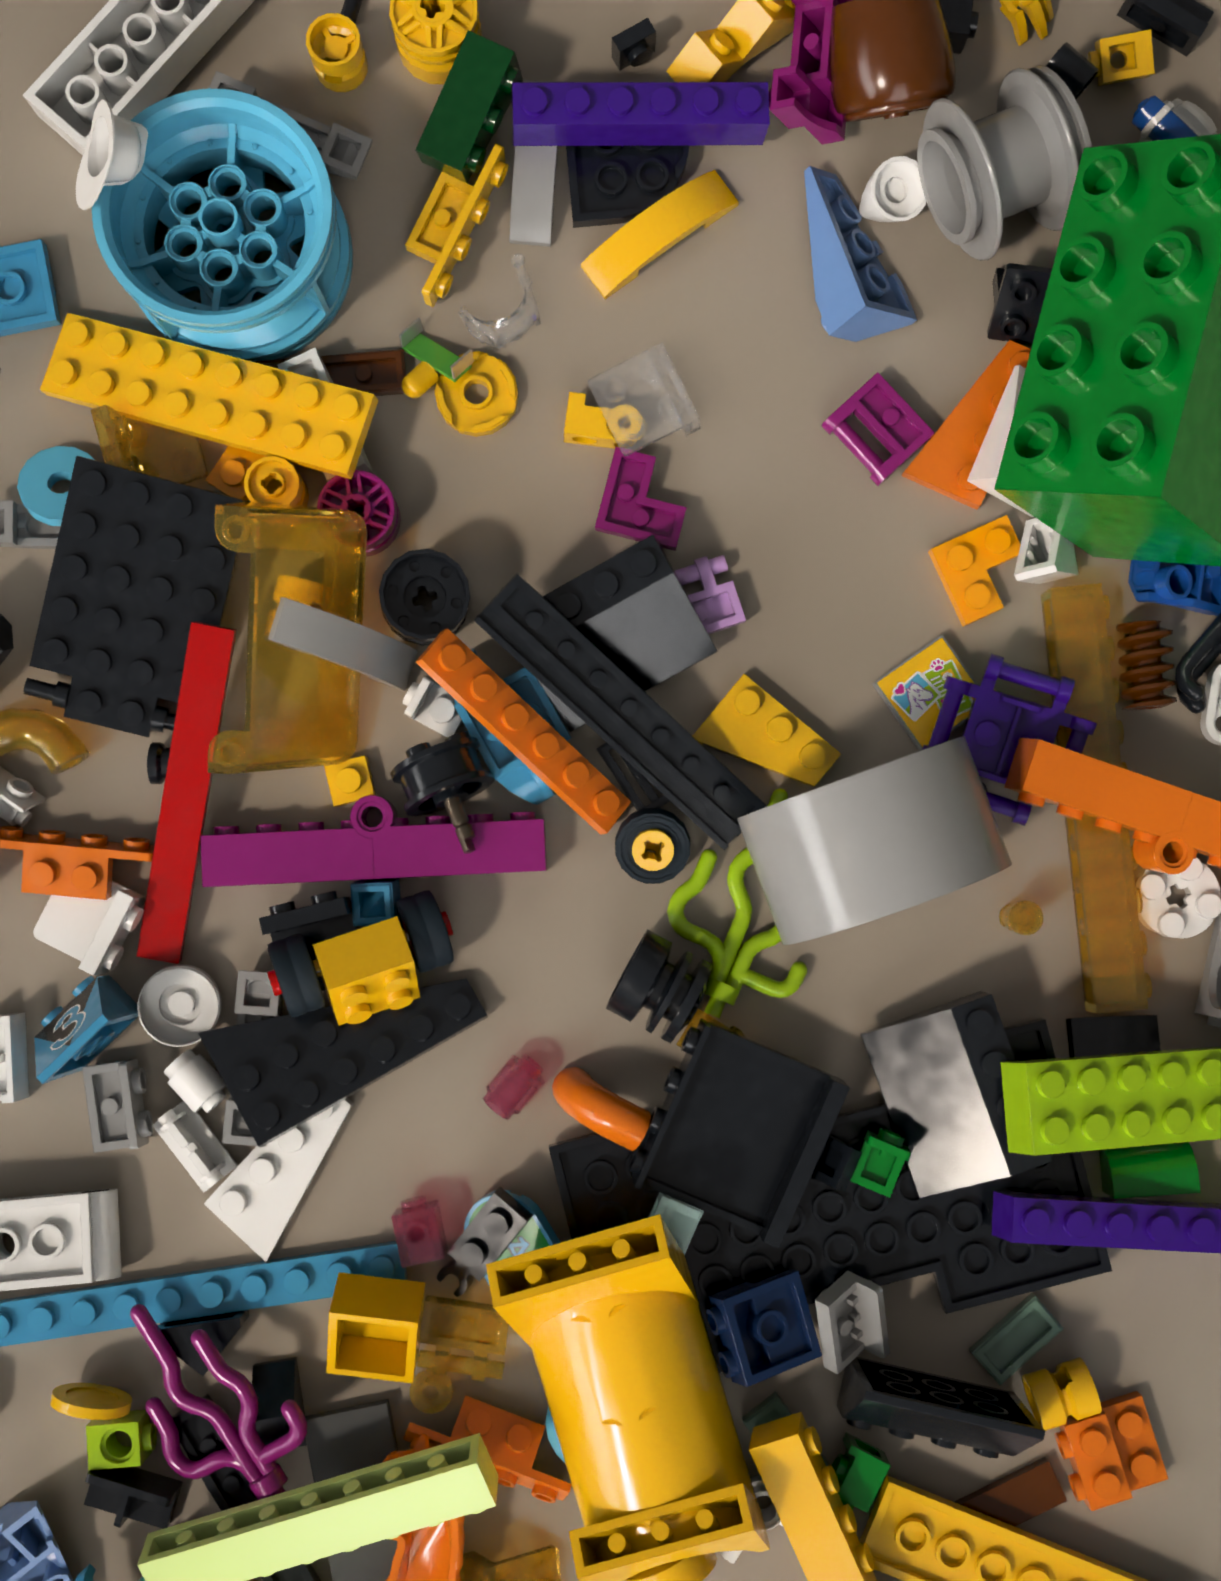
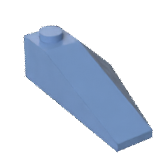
[804,166,917,342]

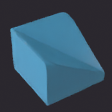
[350,878,401,926]

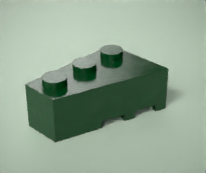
[415,30,523,183]

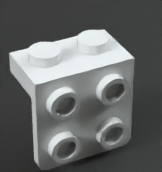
[33,880,146,976]

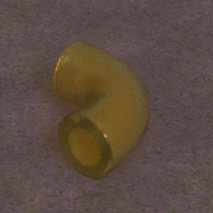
[0,708,90,774]

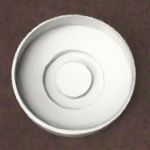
[137,964,222,1047]

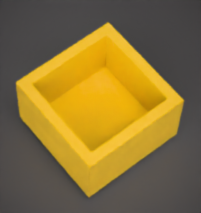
[326,1272,426,1384]

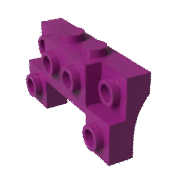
[769,0,852,145]

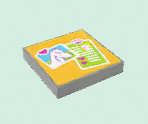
[872,635,978,751]

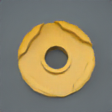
[435,351,519,437]

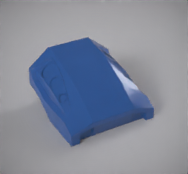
[1128,560,1221,616]

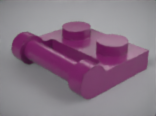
[821,372,935,486]

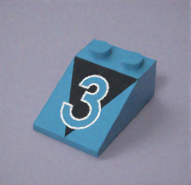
[34,975,138,1084]

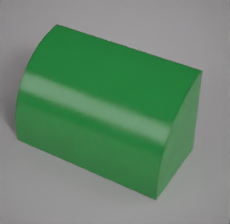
[1099,1142,1201,1199]

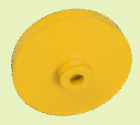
[50,1383,132,1420]

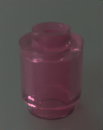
[483,1054,545,1120]

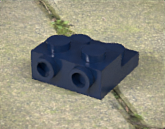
[705,1269,822,1387]

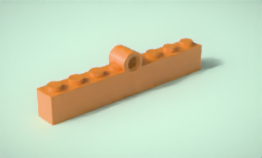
[1004,738,1221,874]

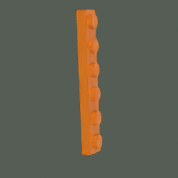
[416,628,631,835]

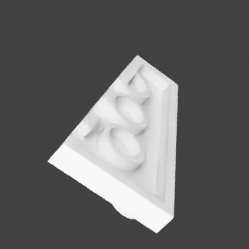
[204,1098,354,1262]

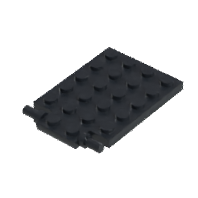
[23,456,250,738]

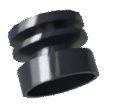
[379,549,470,646]
[606,929,713,1044]

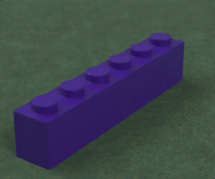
[512,82,770,146]
[991,1191,1221,1254]

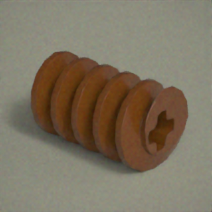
[1116,620,1177,710]

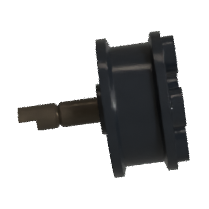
[390,731,494,854]

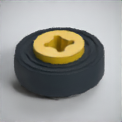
[615,808,690,884]

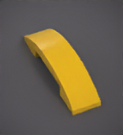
[581,170,739,299]

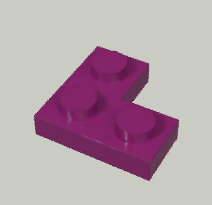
[595,447,687,551]

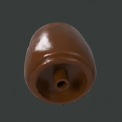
[830,0,956,122]

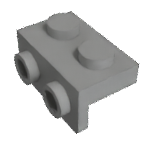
[82,1058,153,1153]
[815,1271,890,1375]

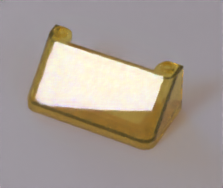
[208,501,367,774]

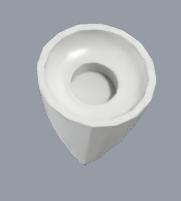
[859,156,926,222]

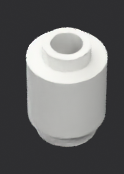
[164,1049,227,1113]

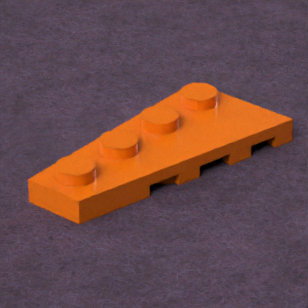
[901,340,1031,510]

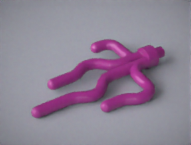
[130,1304,307,1500]

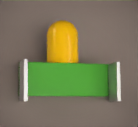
[399,317,474,398]

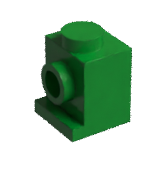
[832,1432,891,1513]

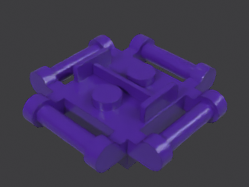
[922,653,1097,826]

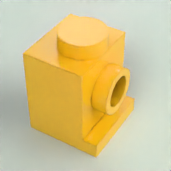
[1088,29,1155,86]

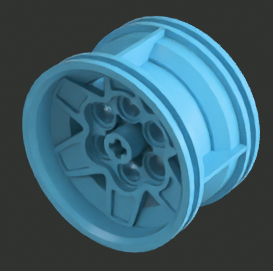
[92,88,353,362]

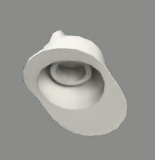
[76,99,148,211]

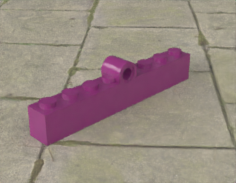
[201,795,547,887]

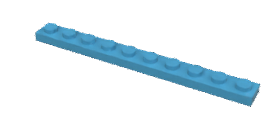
[0,1240,408,1347]

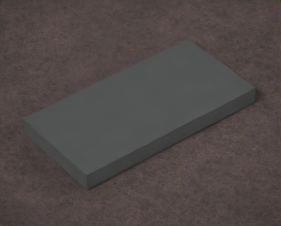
[305,1399,398,1581]

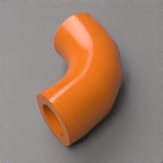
[552,1067,651,1151]

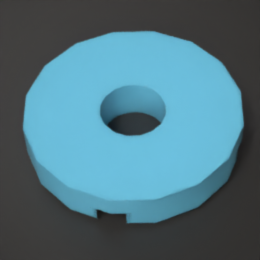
[17,446,94,526]

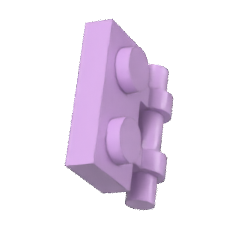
[675,555,746,634]

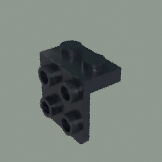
[259,891,358,991]

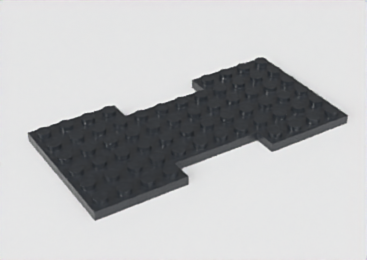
[549,1018,1112,1373]

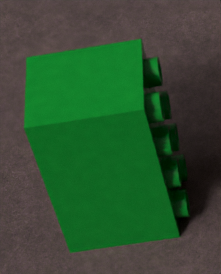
[994,134,1221,566]

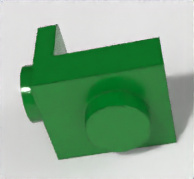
[850,1128,911,1198]

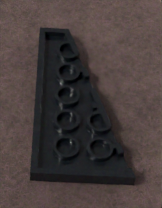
[198,978,488,1148]

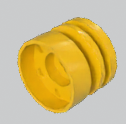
[389,0,483,85]

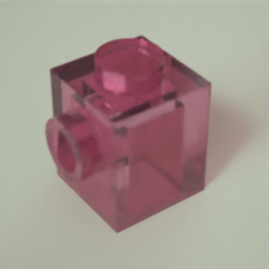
[391,1196,448,1268]

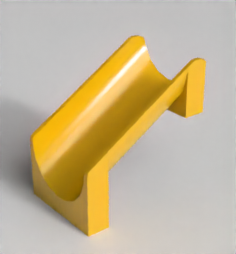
[486,1214,770,1581]

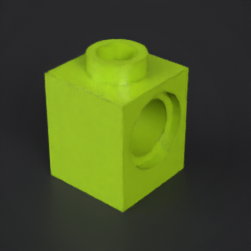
[86,1409,157,1470]

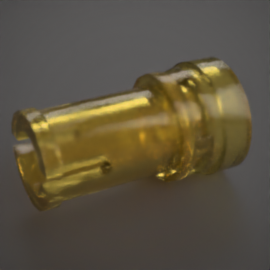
[999,900,1044,935]

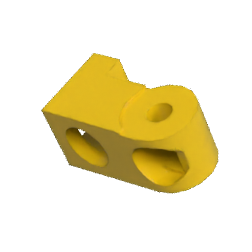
[563,392,643,449]

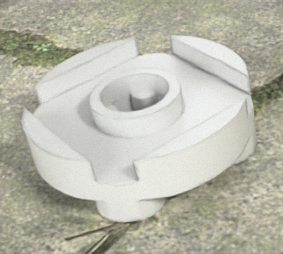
[1132,857,1221,939]

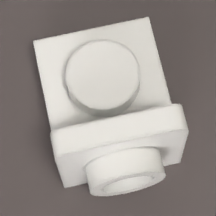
[403,676,463,738]

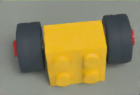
[267,890,453,1026]

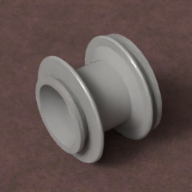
[917,65,1092,261]

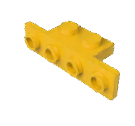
[405,143,509,307]

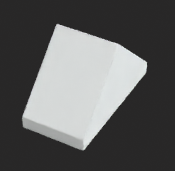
[1014,518,1079,584]

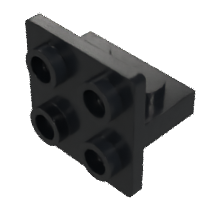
[987,263,1052,344]

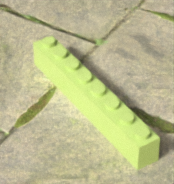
[137,1433,499,1581]

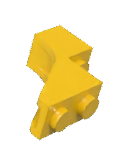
[666,0,795,82]

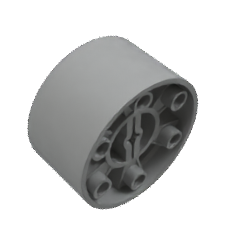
[737,736,1012,945]

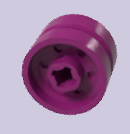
[317,470,401,557]

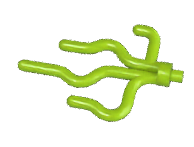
[667,788,807,1019]

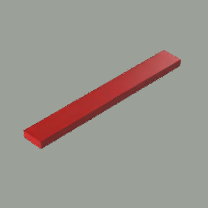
[136,621,237,964]

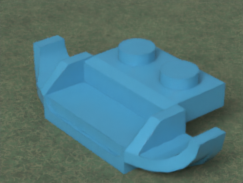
[454,648,572,805]

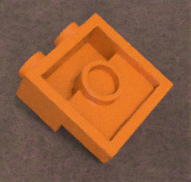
[1055,1391,1168,1511]

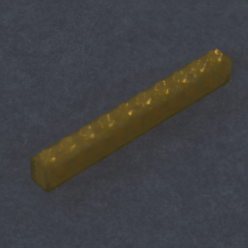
[1041,583,1152,1014]

